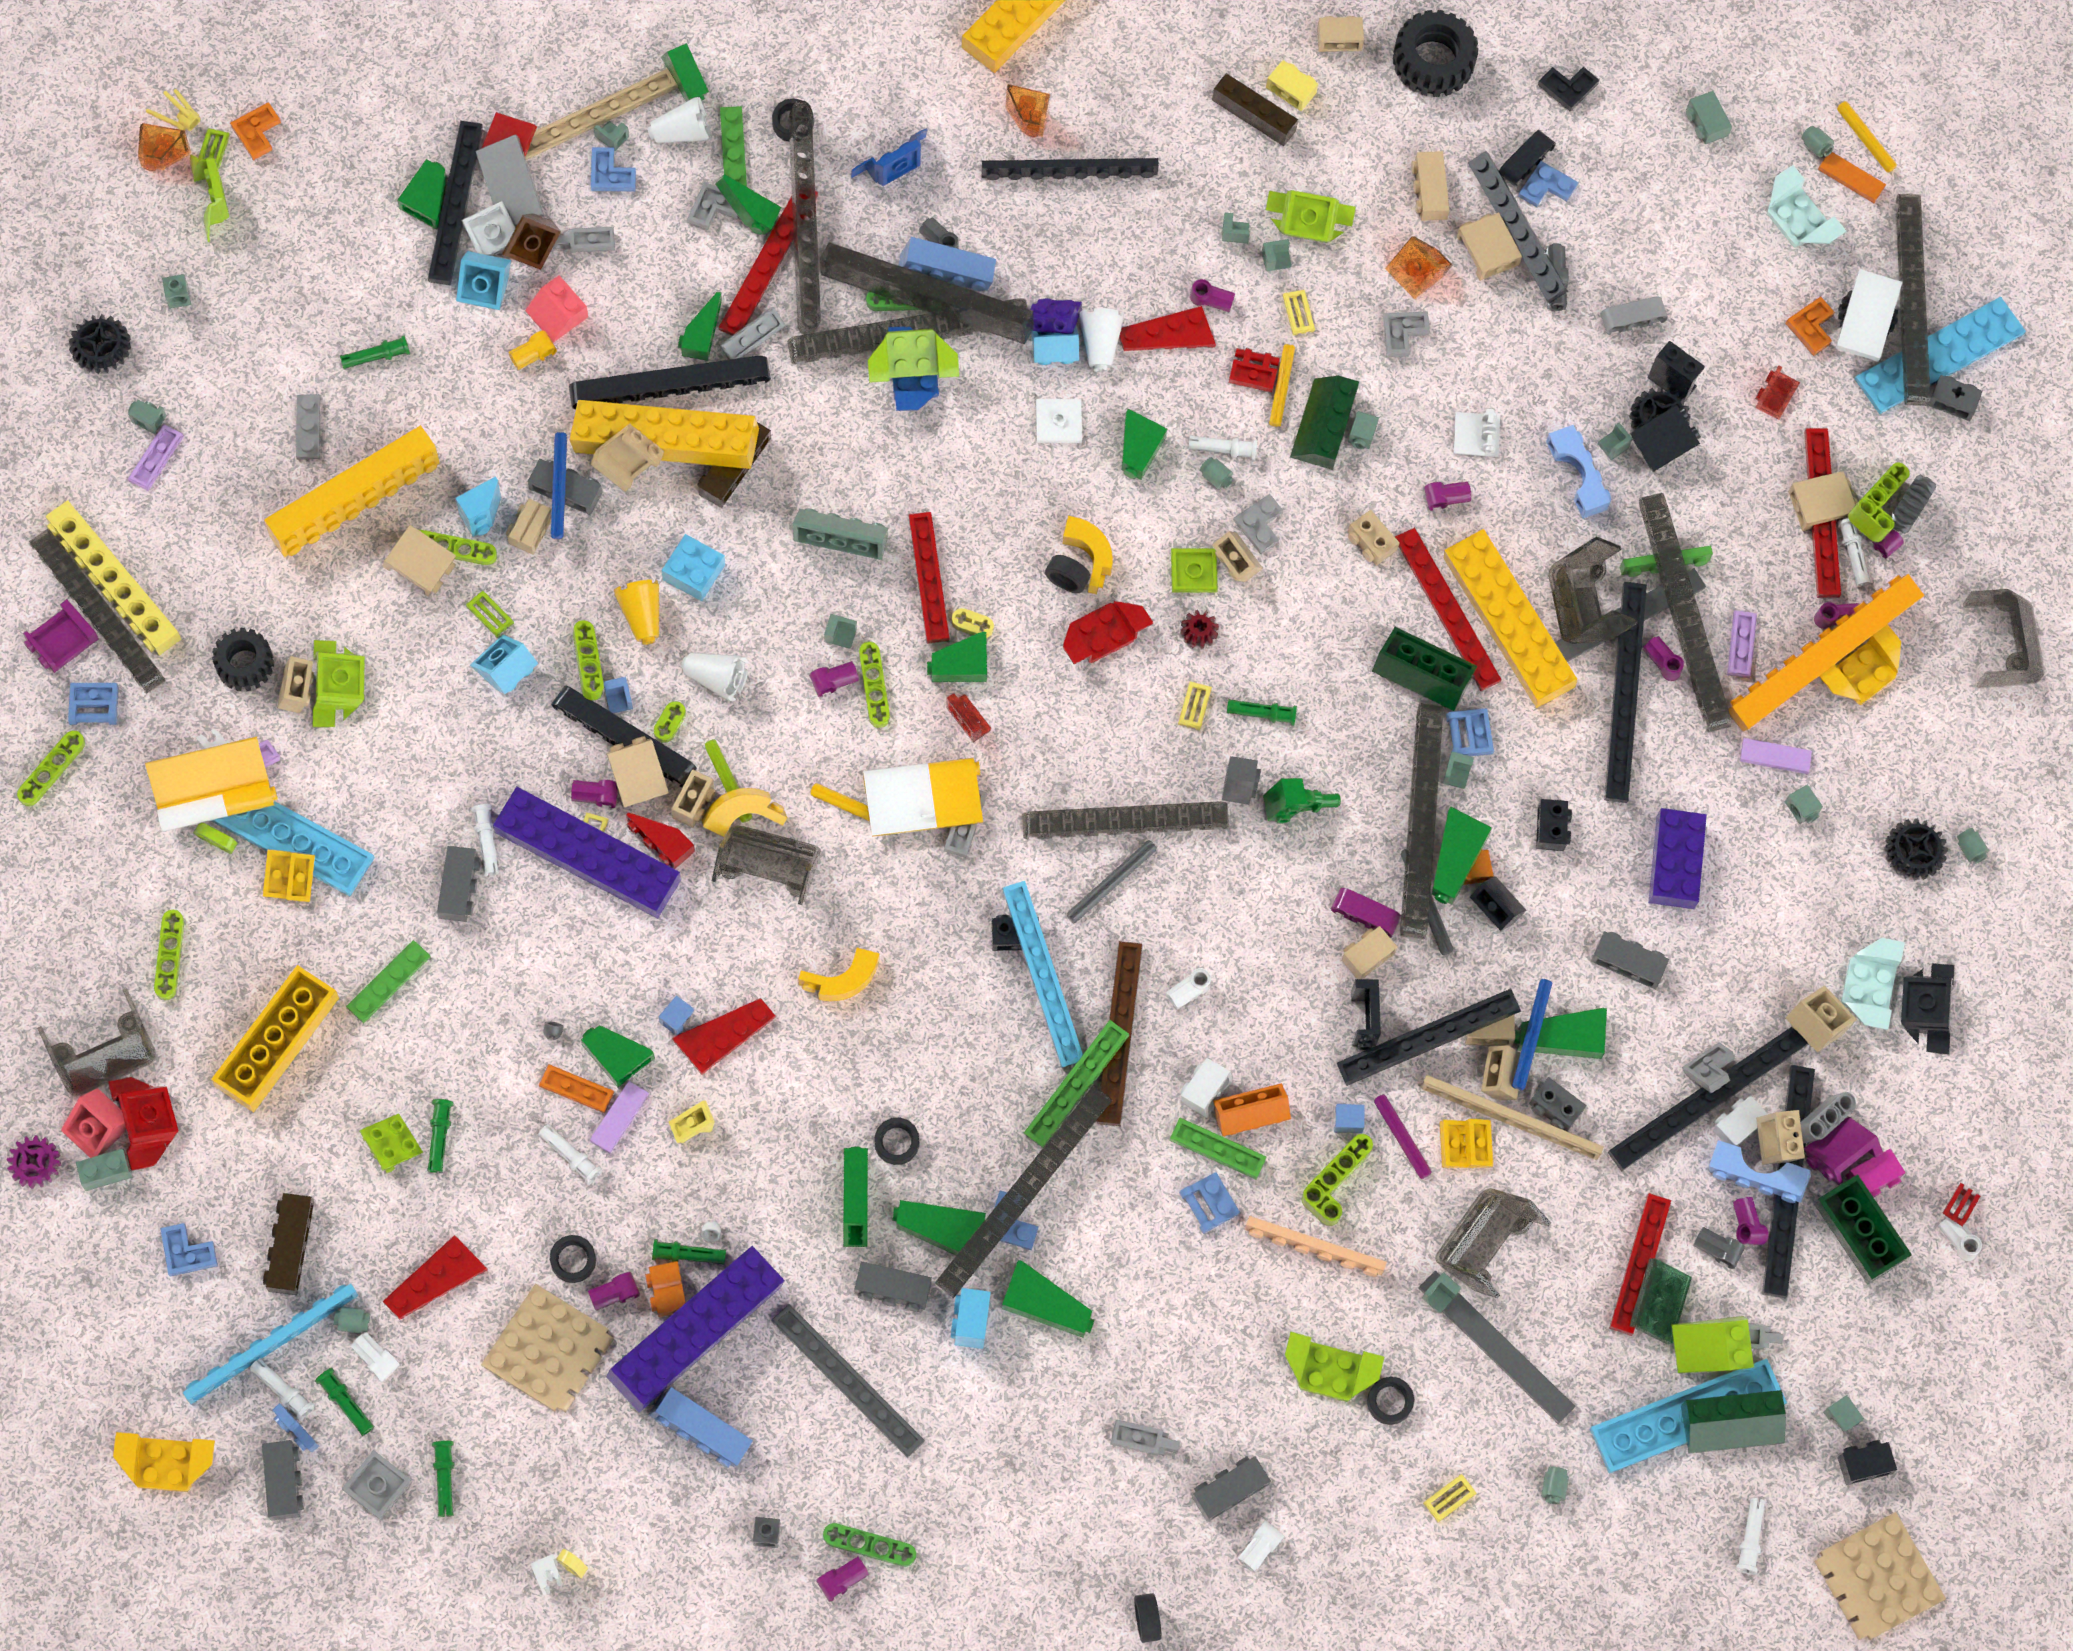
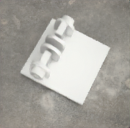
[1454,409,1500,457]

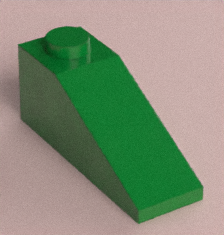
[715,174,782,235]
[678,292,722,361]

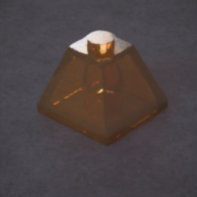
[1005,84,1051,138]
[138,123,191,171]
[1385,236,1453,299]

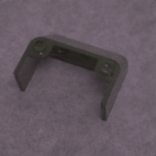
[1548,536,1638,644]
[1963,589,2044,688]
[711,825,821,905]
[37,988,156,1096]
[1435,1188,1551,1299]

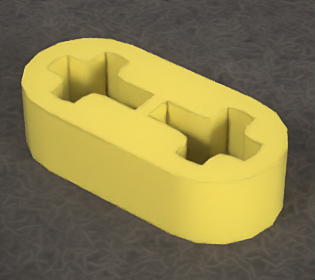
[952,608,994,638]
[556,1549,588,1579]

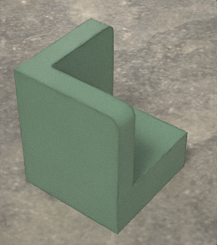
[594,121,629,151]
[1222,212,1250,244]
[1262,239,1292,272]
[1597,423,1633,461]
[824,614,857,649]
[1443,752,1474,789]
[1422,1272,1462,1313]
[1823,1395,1864,1432]

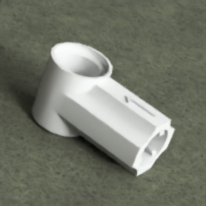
[1166,968,1211,1010]
[1938,1217,1982,1261]
[351,1332,400,1382]
[1238,1520,1285,1572]

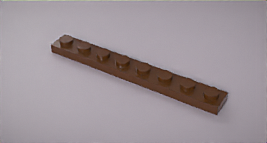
[1097,941,1143,1127]

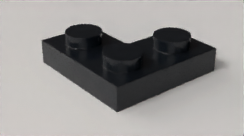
[1538,66,1600,112]

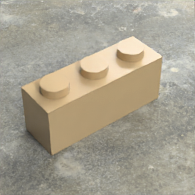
[1411,151,1450,221]

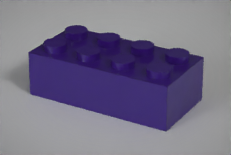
[1648,808,1707,910]

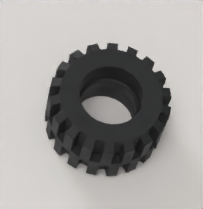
[212,628,274,692]

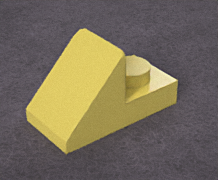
[669,1100,715,1143]

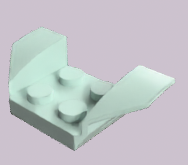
[1767,165,1846,247]
[1841,938,1905,1030]

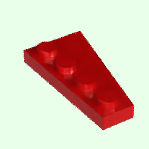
[1119,306,1216,351]
[672,998,776,1075]
[383,1235,488,1320]

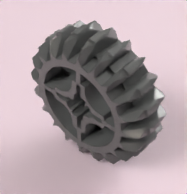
[1891,474,1936,534]

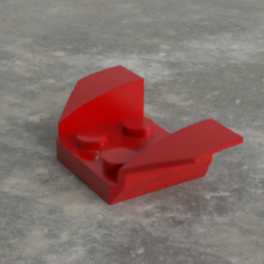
[1063,601,1154,665]
[108,1077,179,1171]

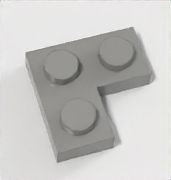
[687,182,738,230]
[1383,311,1430,357]
[1233,494,1283,554]
[1682,1042,1735,1093]

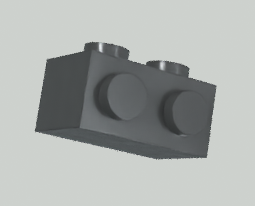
[1529,1077,1587,1132]

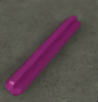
[1374,1094,1432,1179]

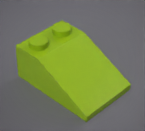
[1671,1316,1754,1373]

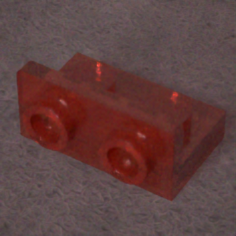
[1755,365,1800,420]
[946,693,991,743]

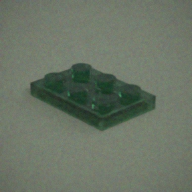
[1629,1258,1692,1344]

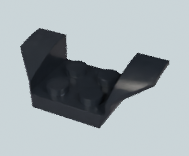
[1901,963,1955,1055]

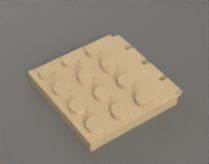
[481,1283,614,1413]
[1814,1512,1946,1640]

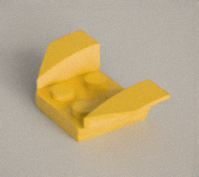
[1819,624,1901,705]
[113,1432,215,1492]

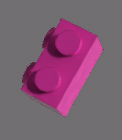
[1846,1148,1906,1198]

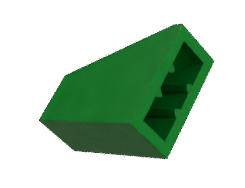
[661,43,709,102]
[397,159,447,230]
[1121,409,1168,480]
[927,632,987,682]
[581,1025,655,1088]

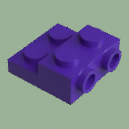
[1027,298,1082,334]

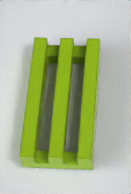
[198,128,230,170]
[466,590,514,638]

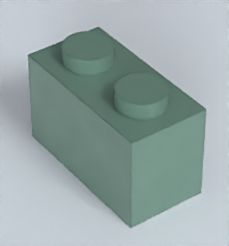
[1686,91,1732,145]
[76,1149,133,1191]

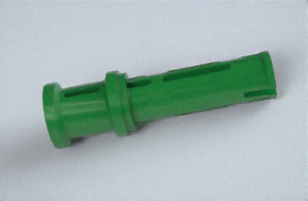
[340,335,410,370]
[1226,699,1297,726]
[427,1099,454,1173]
[652,1239,726,1265]
[315,1368,375,1437]
[432,1441,455,1517]

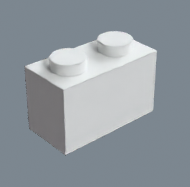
[1181,1058,1233,1118]
[1713,1096,1768,1146]

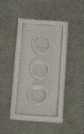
[476,135,544,228]

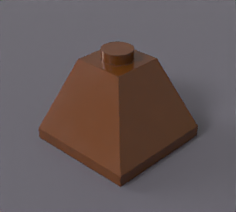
[502,213,561,270]

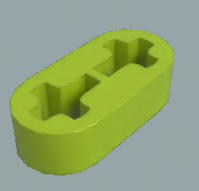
[654,701,686,743]
[193,823,238,854]

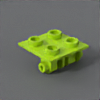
[359,1113,423,1173]

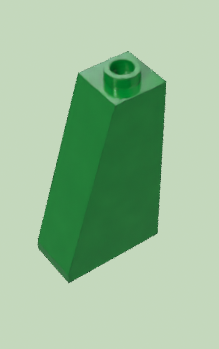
[1431,806,1492,905]
[1513,1008,1607,1059]
[843,1146,868,1247]
[892,1200,986,1264]
[1002,1260,1095,1338]

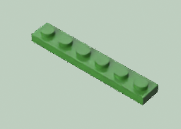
[1024,1020,1129,1148]

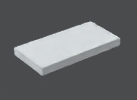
[1836,269,1902,362]

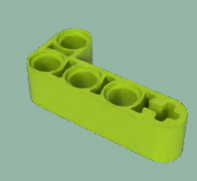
[1848,462,1910,542]
[1301,1134,1373,1226]

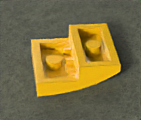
[263,849,315,902]
[1439,1119,1493,1168]

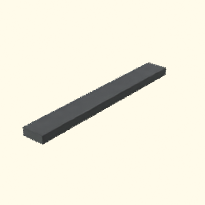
[1555,568,1706,662]
[1418,1270,1576,1424]
[771,1304,925,1458]

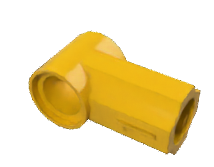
[508,330,557,370]

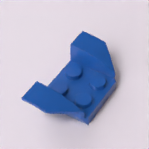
[850,128,928,186]
[888,327,939,411]

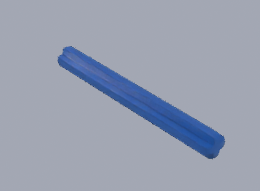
[551,432,567,539]
[1512,979,1553,1090]

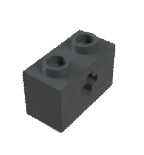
[1928,375,1983,421]

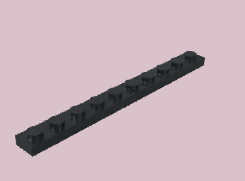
[1604,581,1647,803]
[1607,1027,1809,1172]
[1762,1065,1815,1299]

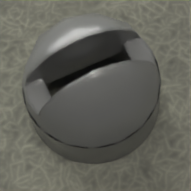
[543,1021,564,1040]

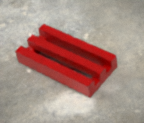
[1942,1183,1981,1227]

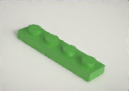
[720,106,747,187]
[1620,545,1713,577]
[346,940,431,1024]
[1169,1118,1267,1180]

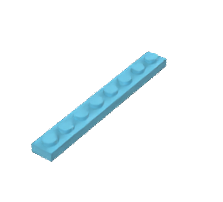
[1002,881,1083,1068]
[183,1283,358,1404]

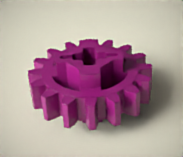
[7,1135,61,1189]

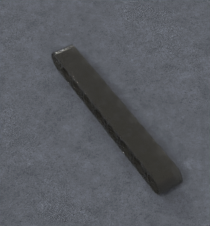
[28,528,166,694]
[1022,801,1230,840]

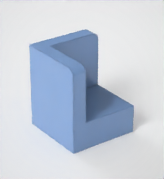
[604,676,633,714]
[658,995,694,1036]
[1334,1104,1365,1133]

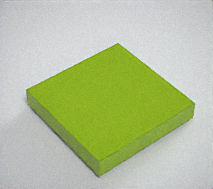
[1171,548,1218,593]

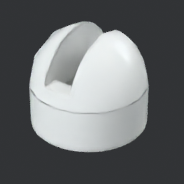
[701,1221,721,1242]

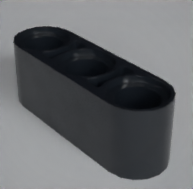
[1499,129,1556,187]

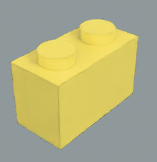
[1266,60,1318,111]

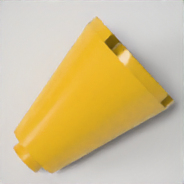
[614,579,659,645]

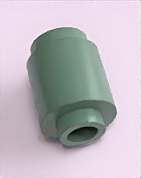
[1802,126,1834,157]
[1199,457,1233,490]
[1957,828,1989,864]
[333,1306,371,1334]
[1541,1466,1569,1504]

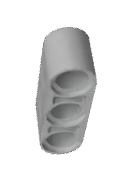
[1600,296,1668,335]
[1796,1092,1856,1143]

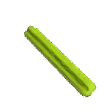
[705,739,752,823]

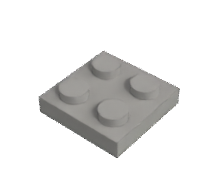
[341,1450,413,1520]

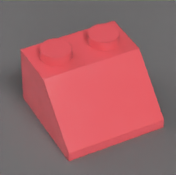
[525,275,588,343]
[61,1088,126,1158]

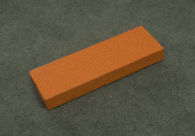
[1818,152,1886,203]
[539,1064,614,1114]

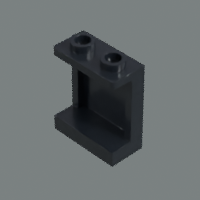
[1647,341,1705,401]
[1629,405,1701,472]
[1351,979,1381,1050]

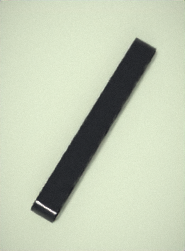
[569,356,771,410]

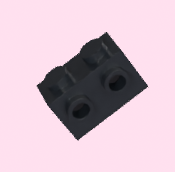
[1536,799,1572,851]
[1470,876,1527,931]
[991,915,1039,951]
[1837,1440,1897,1486]

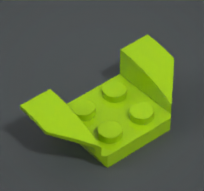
[190,154,230,242]
[1265,190,1356,243]
[868,329,959,383]
[312,640,365,728]
[1285,1332,1385,1402]

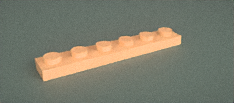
[1245,1216,1387,1277]

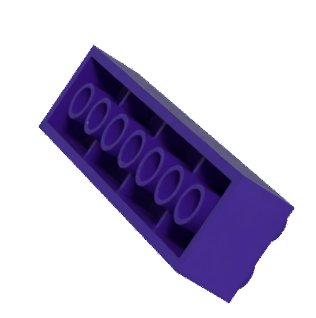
[493,786,681,919]
[606,1245,785,1413]

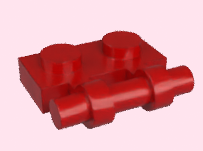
[1228,348,1280,393]

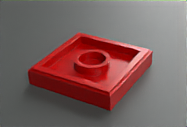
[481,112,537,157]

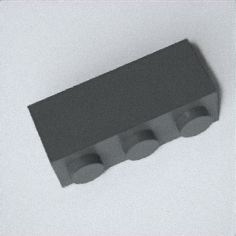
[528,458,602,516]
[1222,756,1261,805]
[437,846,481,922]
[1591,931,1669,990]
[854,1261,932,1312]
[262,1440,304,1521]
[1192,1456,1271,1523]

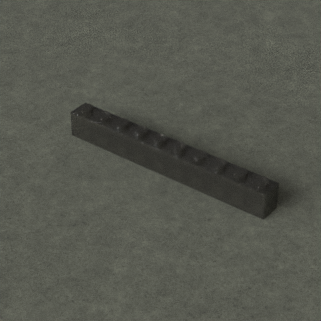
[820,242,1034,345]

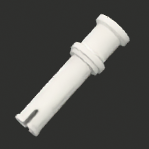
[1188,435,1258,460]
[1837,518,1871,587]
[471,804,499,876]
[538,1124,602,1185]
[249,1358,315,1421]
[1735,1498,1766,1575]

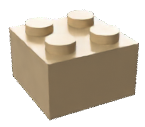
[1786,985,1857,1052]

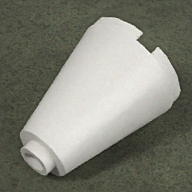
[648,97,711,143]
[1079,308,1124,372]
[681,653,748,701]

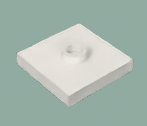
[462,201,515,256]
[1036,399,1082,443]

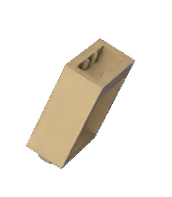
[1756,1110,1805,1165]

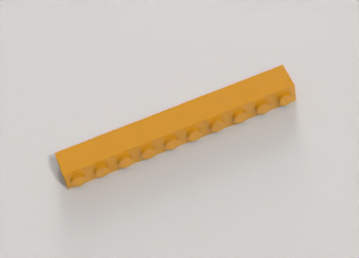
[1726,574,1925,732]

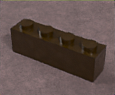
[1212,73,1298,146]
[697,422,771,508]
[263,1193,314,1296]

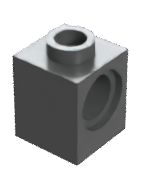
[753,1517,781,1548]

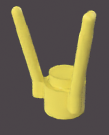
[146,89,201,132]

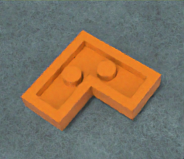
[230,102,281,160]
[1785,296,1835,356]

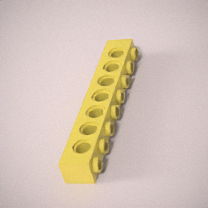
[45,500,182,656]

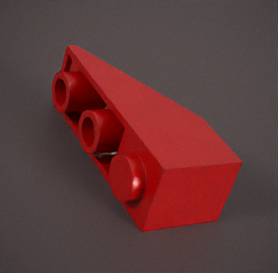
[626,812,695,869]

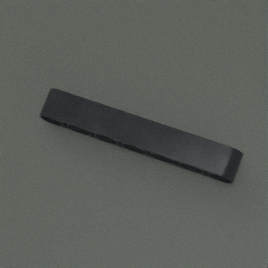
[551,685,697,788]

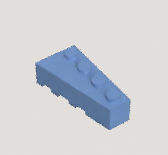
[897,237,996,292]
[648,1387,753,1468]

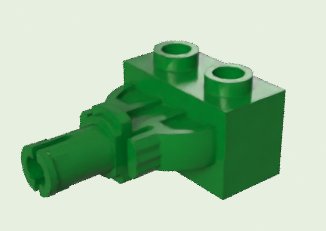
[1263,778,1341,824]

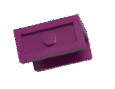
[23,599,99,673]
[1804,1116,1883,1185]

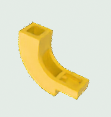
[1062,516,1113,595]
[702,788,787,837]
[798,948,880,1001]

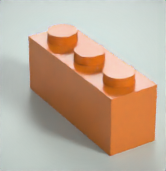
[1213,1083,1291,1137]

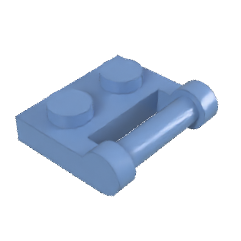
[68,683,119,725]
[1446,708,1494,756]
[1179,1172,1240,1234]

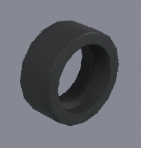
[772,98,814,142]
[1045,555,1091,593]
[874,1117,920,1165]
[549,1235,596,1283]
[1367,1376,1415,1425]
[1134,1593,1162,1643]

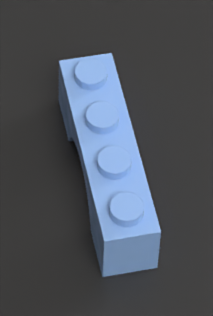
[1546,425,1611,519]
[1709,1140,1810,1203]

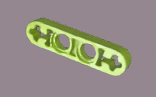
[419,530,497,565]
[573,620,604,700]
[859,642,890,728]
[17,730,85,806]
[154,909,185,1000]

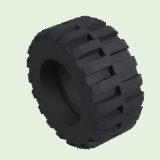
[1393,10,1479,97]

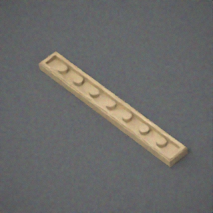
[525,68,678,160]
[1421,1075,1604,1160]

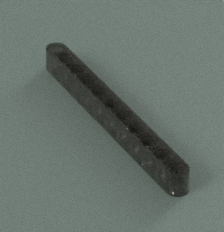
[789,100,821,335]
[1896,194,1930,406]
[787,298,1029,365]
[1639,493,1731,733]
[1400,702,1444,940]
[935,1085,1113,1299]

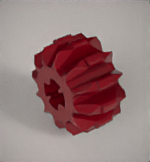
[1180,609,1219,649]

